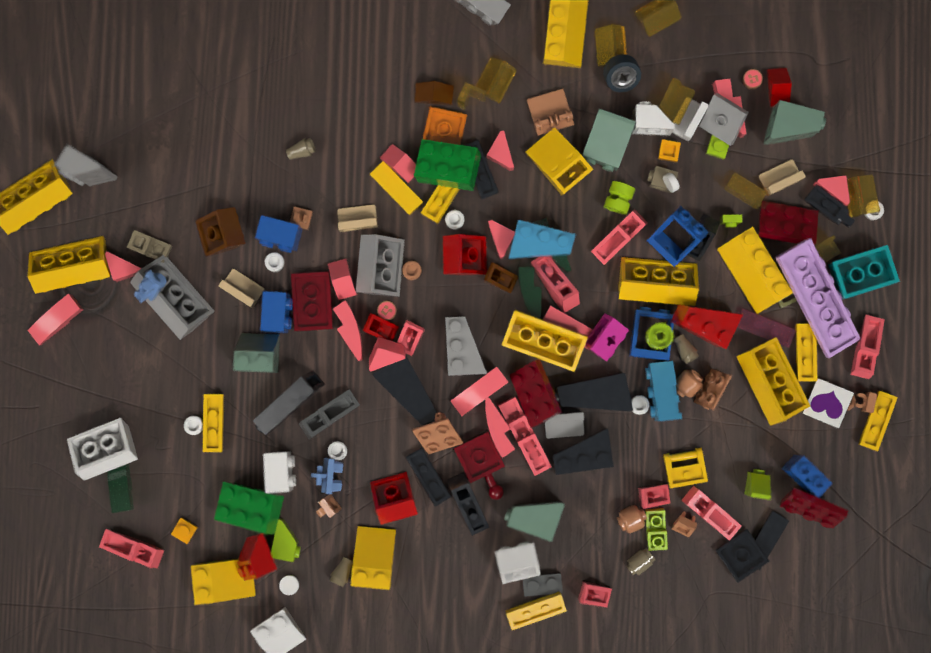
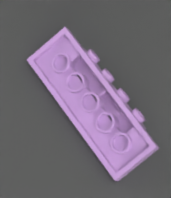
[775,238,861,358]

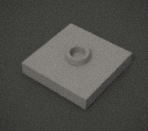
[699,93,749,146]

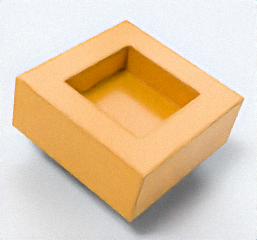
[658,139,681,163]
[171,517,198,544]

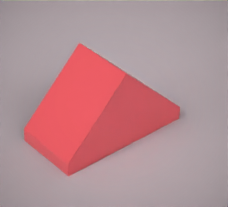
[487,130,514,171]
[380,144,416,183]
[813,176,850,206]
[488,220,515,259]
[105,251,142,282]
[328,259,357,300]
[397,320,425,356]
[369,337,406,372]
[638,484,670,509]
[578,581,612,607]

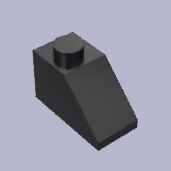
[684,214,720,261]

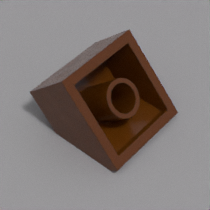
[195,207,246,257]

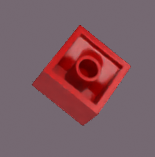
[443,234,487,275]
[370,472,418,525]
[237,533,277,581]

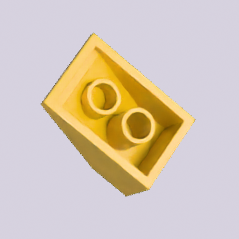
[351,526,396,590]
[191,559,256,605]

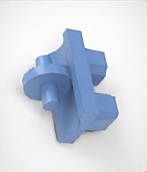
[134,270,166,303]
[311,458,343,494]

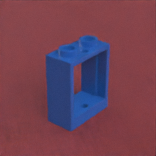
[647,206,709,267]
[629,307,674,361]
[781,455,832,497]

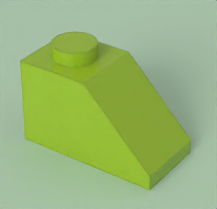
[744,469,771,500]
[271,518,301,562]

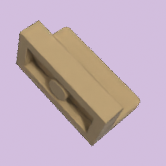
[759,160,806,196]
[337,205,378,232]
[219,269,265,308]

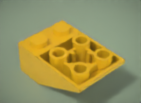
[526,127,593,195]

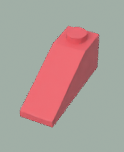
[531,256,580,313]

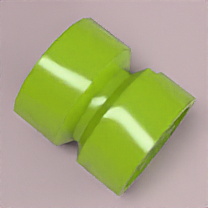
[604,181,635,215]
[645,323,673,350]

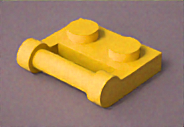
[663,447,708,488]

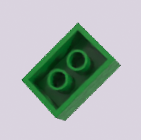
[414,139,481,191]
[214,482,284,534]

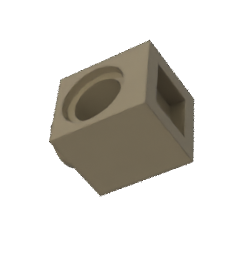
[647,166,678,193]

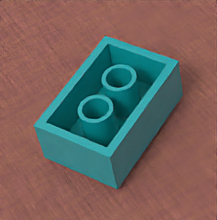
[828,245,900,300]

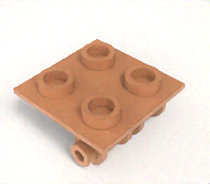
[527,89,574,136]
[694,369,732,410]
[412,412,463,454]

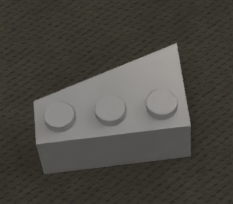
[455,0,510,25]
[446,317,487,376]

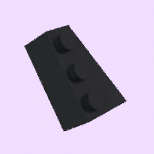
[552,428,614,475]

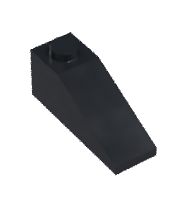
[447,472,490,536]

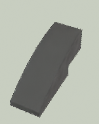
[299,389,360,440]

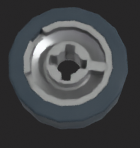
[603,54,641,92]

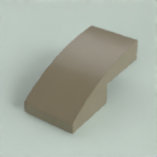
[127,230,172,263]

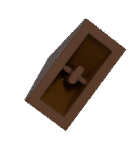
[415,81,454,105]
[484,263,518,294]

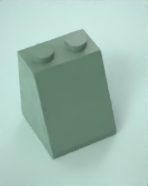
[763,100,826,145]
[582,109,636,172]
[234,333,280,373]
[504,501,565,542]

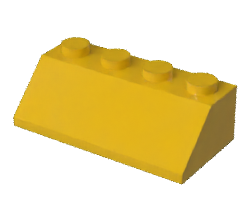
[543,0,588,68]
[0,159,73,235]
[717,227,793,314]
[27,236,110,294]
[619,257,699,306]
[502,310,588,372]
[736,337,810,426]

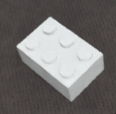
[67,418,138,481]

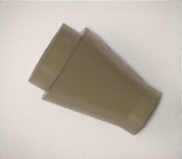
[286,138,316,160]
[674,334,699,364]
[329,557,353,587]

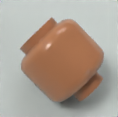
[676,369,703,398]
[617,505,647,534]

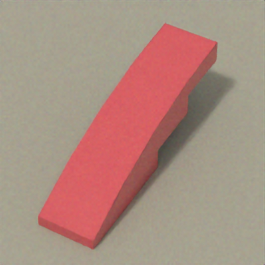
[498,396,552,476]

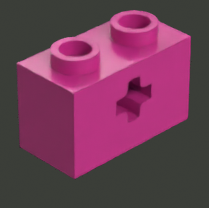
[585,313,629,361]

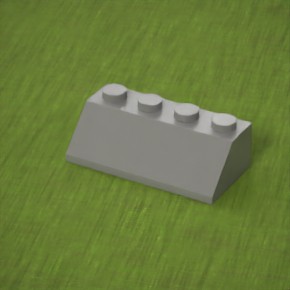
[55,145,118,186]
[130,255,214,340]

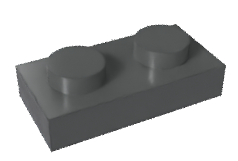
[523,573,563,597]

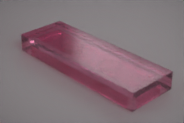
[737,309,796,348]

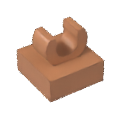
[290,207,313,230]
[854,392,877,413]
[316,494,342,518]
[672,511,698,537]

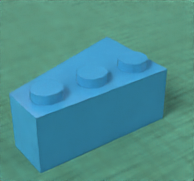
[509,220,575,259]
[645,361,682,421]

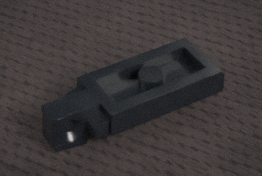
[804,184,855,228]

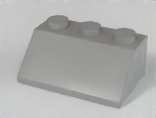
[356,235,404,297]

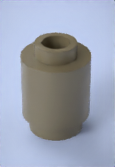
[626,548,655,576]

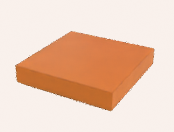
[423,107,467,145]

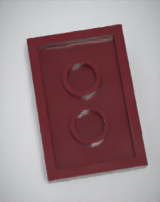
[758,201,819,246]
[291,272,333,332]
[509,359,562,428]
[780,488,848,528]

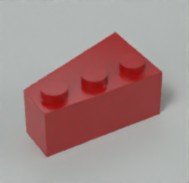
[670,305,743,349]

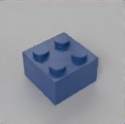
[255,215,303,253]
[260,291,293,333]

